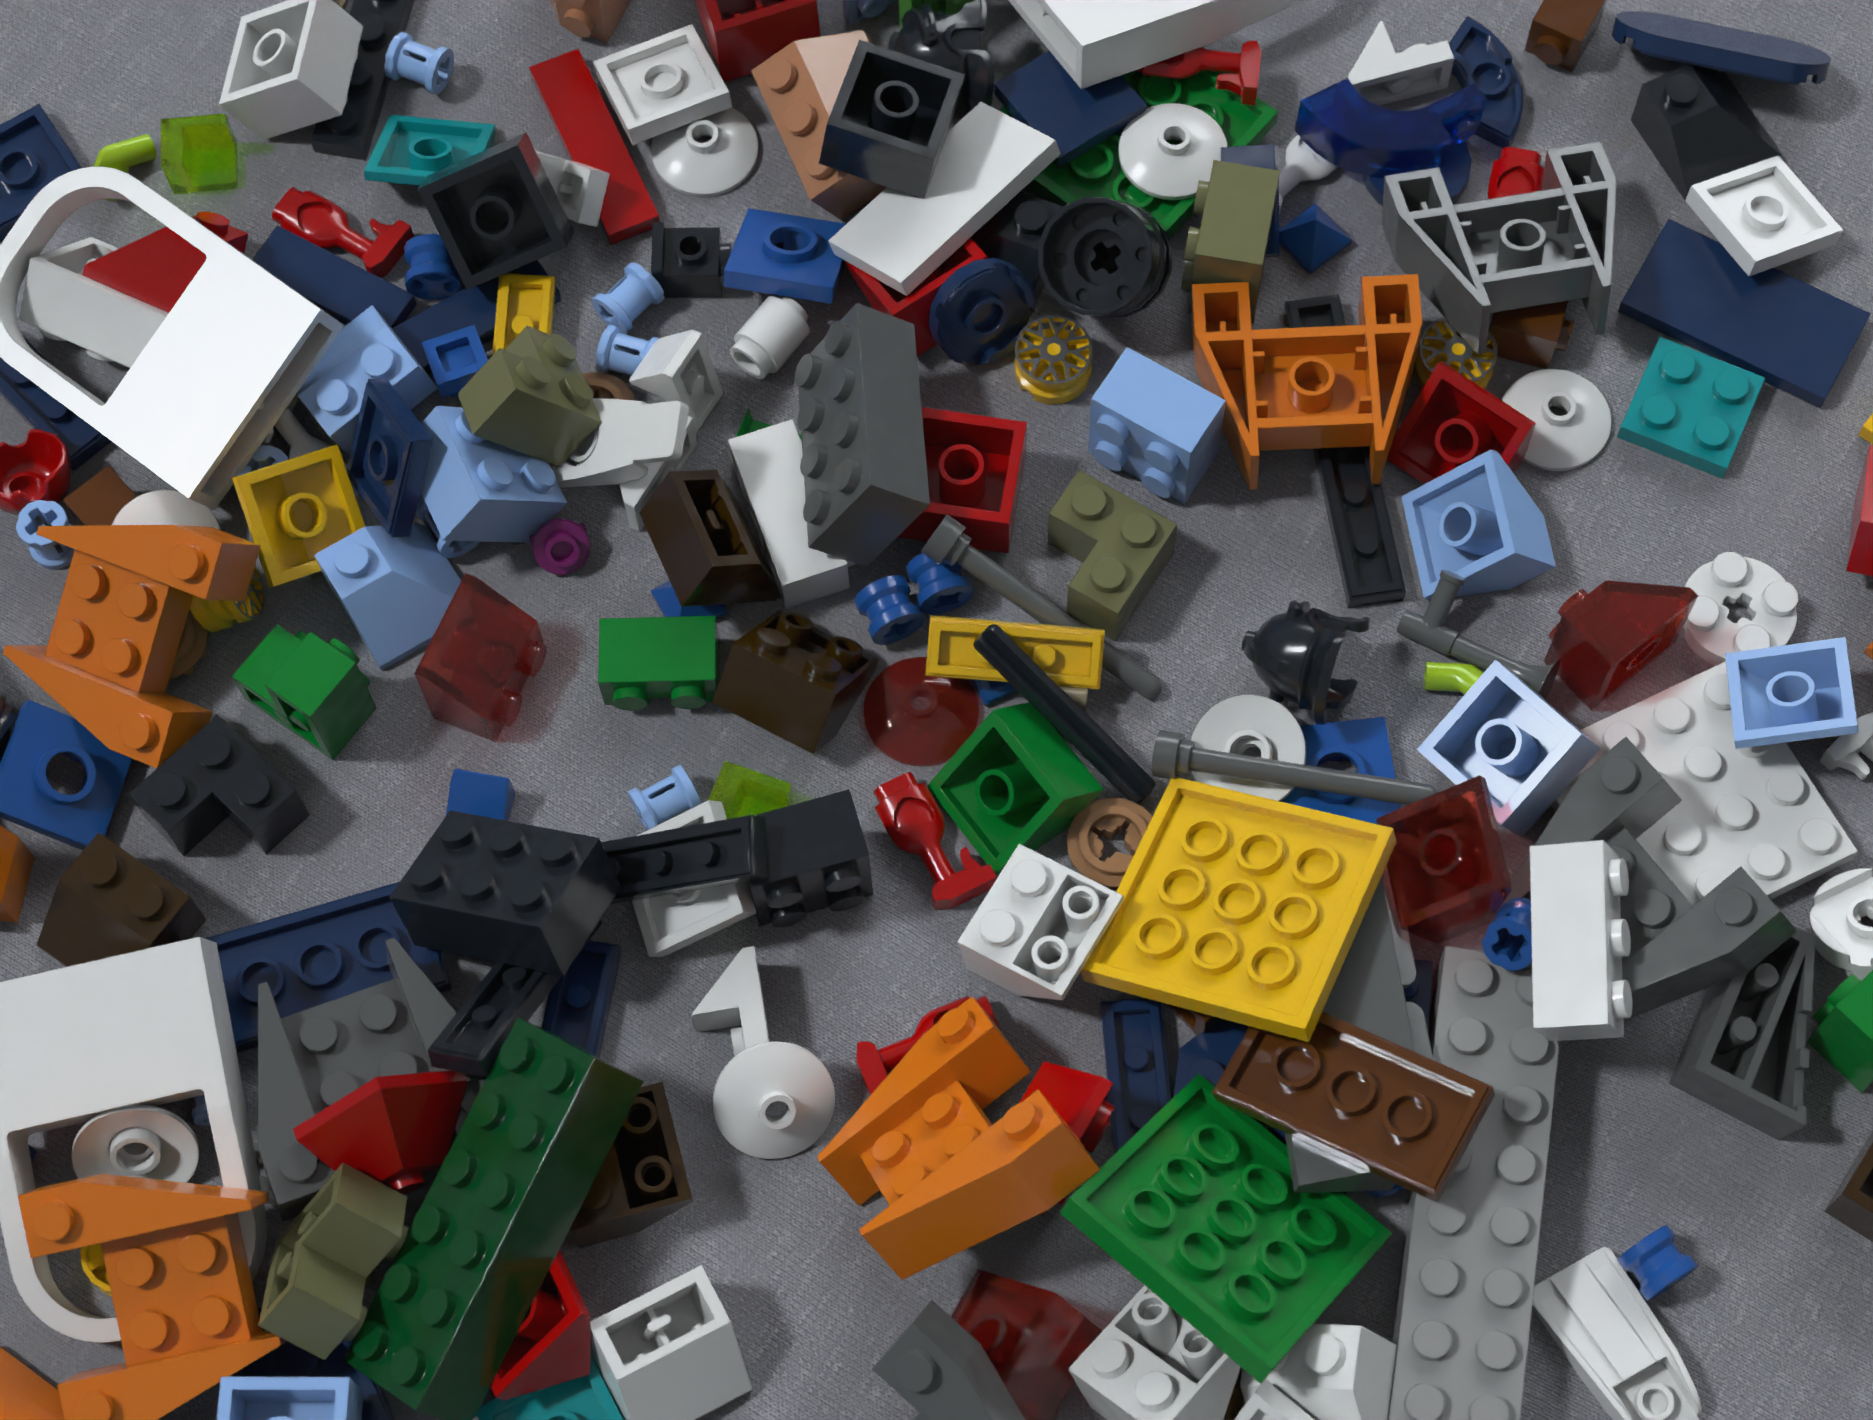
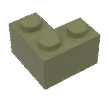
[1181,160,1280,323]
[458,326,602,467]
[1048,470,1177,641]
[258,1162,408,1360]

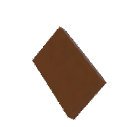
[1212,1011,1495,1203]

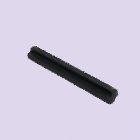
[973,624,1156,804]

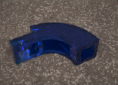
[1294,78,1487,178]

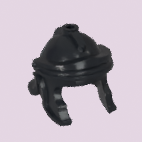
[888,0,994,110]
[1241,600,1370,725]

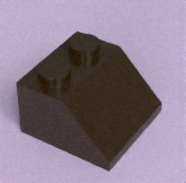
[36,833,206,967]

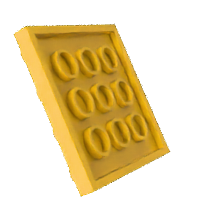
[1080,777,1397,1042]

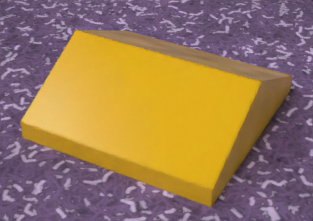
[232,444,365,588]

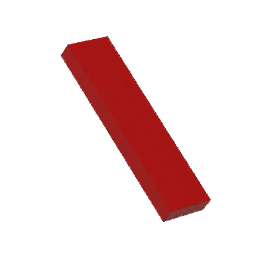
[529,48,660,245]

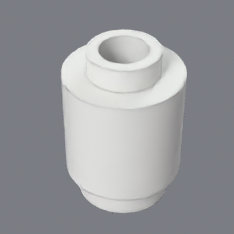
[730,296,810,379]

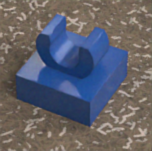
[421,325,488,398]

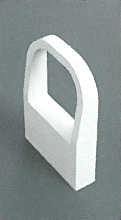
[1008,0,1301,89]
[0,166,344,510]
[0,937,267,1343]

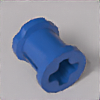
[1482,897,1532,971]

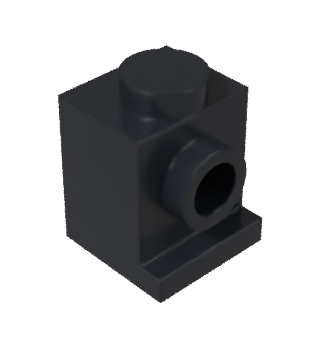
[651,222,732,298]

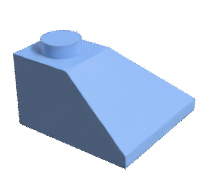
[1401,450,1556,600]
[314,523,481,671]
[1725,637,1859,749]

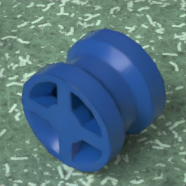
[404,234,461,300]
[906,553,974,615]
[854,575,925,645]
[1617,1224,1698,1302]

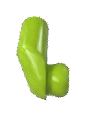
[93,133,157,201]
[1424,662,1484,695]

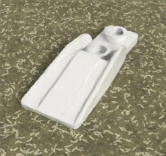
[548,398,689,488]
[1532,1247,1702,1420]

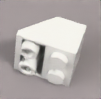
[958,844,1124,1000]
[590,1265,752,1420]
[1068,1285,1240,1420]

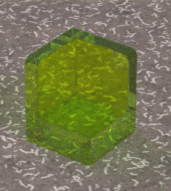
[161,114,238,194]
[708,761,794,819]

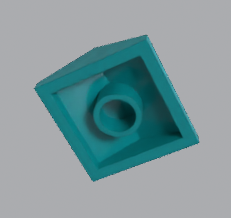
[364,115,496,185]

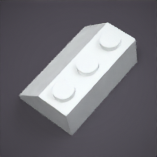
[19,237,169,368]

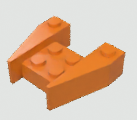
[1192,274,1422,490]
[3,525,261,769]
[817,996,1100,1280]
[18,1174,286,1420]

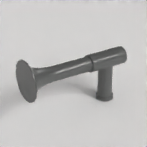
[1397,570,1560,699]

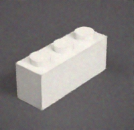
[728,419,856,609]
[1530,840,1632,1041]

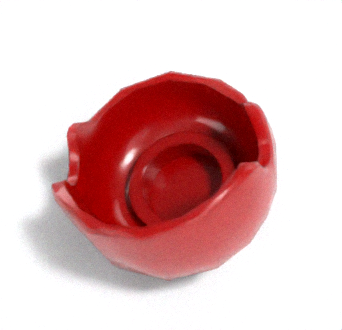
[0,429,71,515]

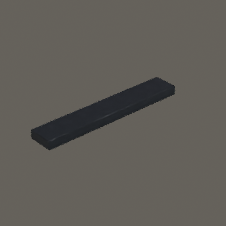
[1283,294,1406,608]

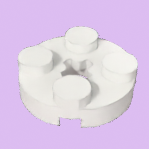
[1677,552,1798,666]
[1810,868,1873,981]

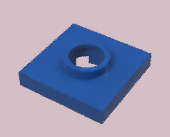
[723,208,846,304]
[0,700,132,850]
[1280,716,1404,833]

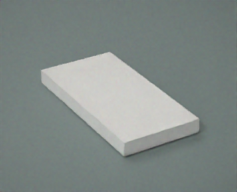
[828,102,1061,296]

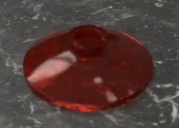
[863,657,979,766]

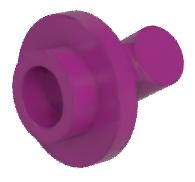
[529,518,590,575]

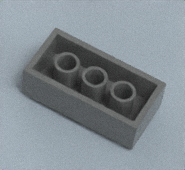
[795,303,930,566]

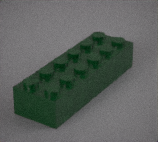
[343,1017,644,1420]

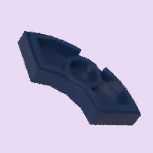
[1449,16,1523,149]

